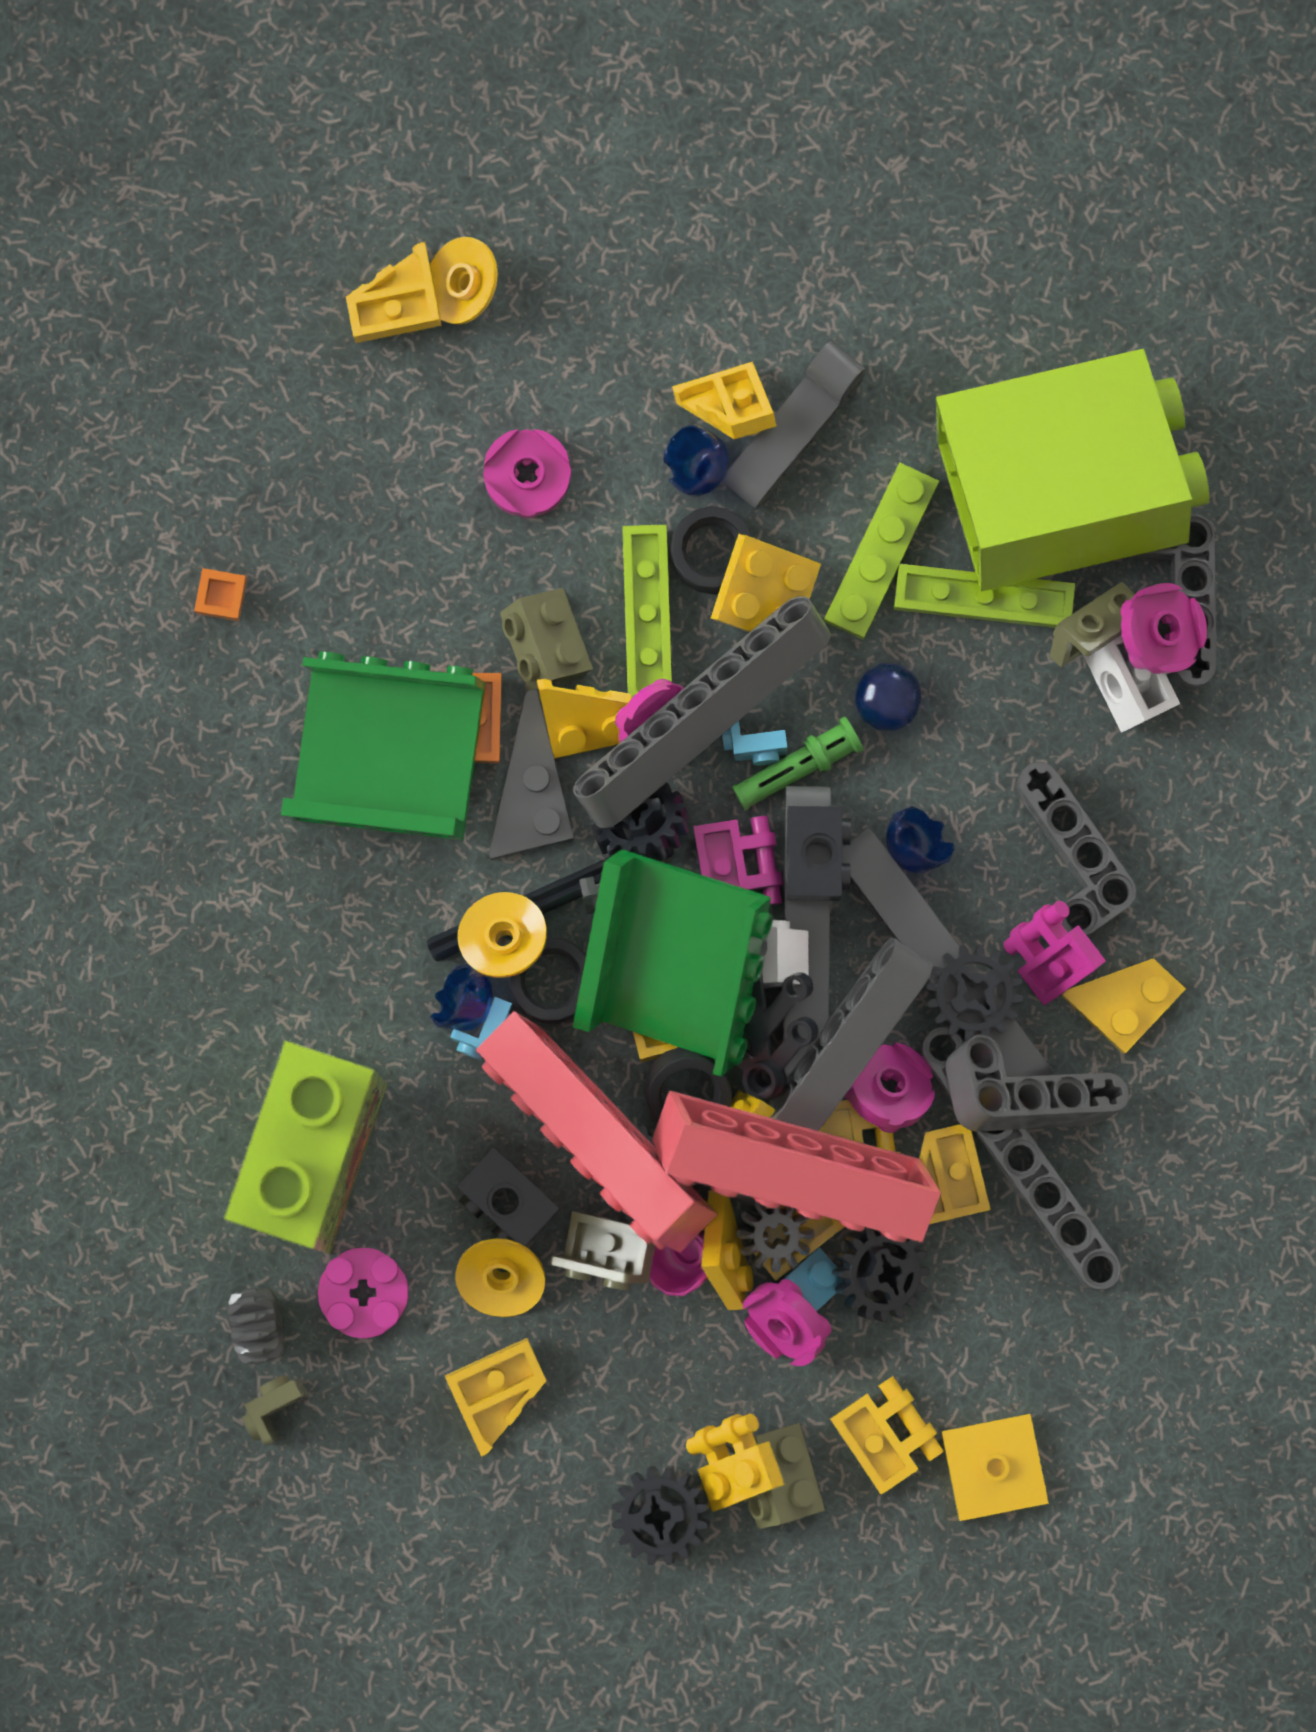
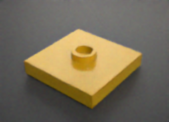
[941,1414,1049,1521]

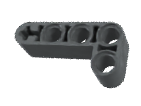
[721,341,866,509]
[1133,514,1216,692]
[1016,762,1136,937]
[946,1035,1129,1131]

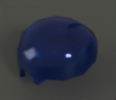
[663,424,729,498]
[855,662,922,731]
[886,806,955,874]
[430,964,493,1031]

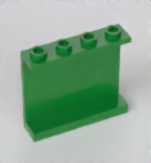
[281,652,486,841]
[573,849,773,1077]

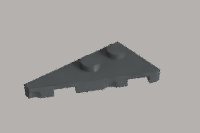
[489,689,574,860]

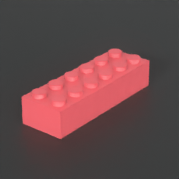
[476,1011,718,1253]
[652,1091,941,1242]

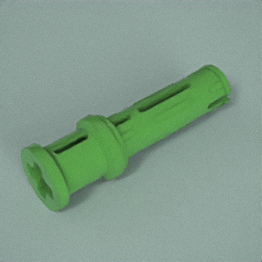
[731,716,864,811]

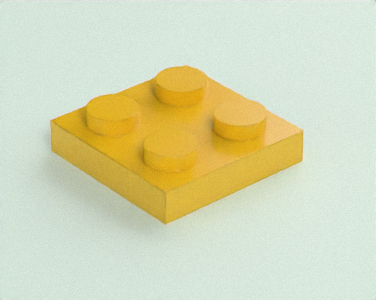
[711,534,821,633]

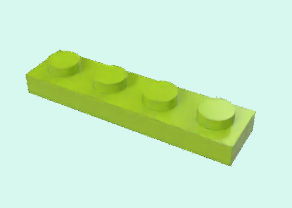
[824,462,939,640]
[622,525,672,698]
[894,564,1075,628]

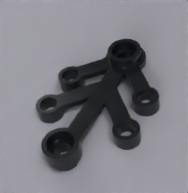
[738,940,819,1101]

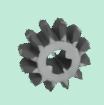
[737,1200,815,1272]
[228,1287,285,1364]

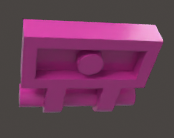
[693,816,784,906]
[1003,901,1106,1006]

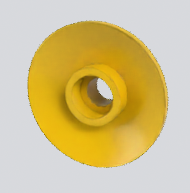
[430,237,498,324]
[458,892,547,978]
[455,1239,546,1317]

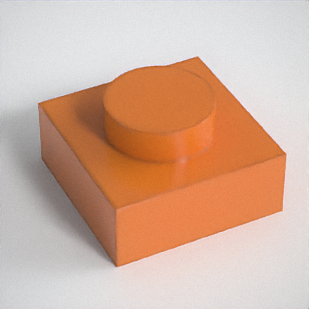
[194,568,247,622]

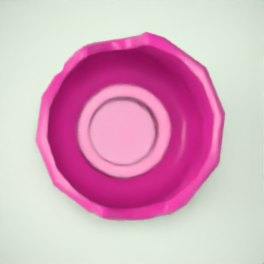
[649,1231,708,1296]

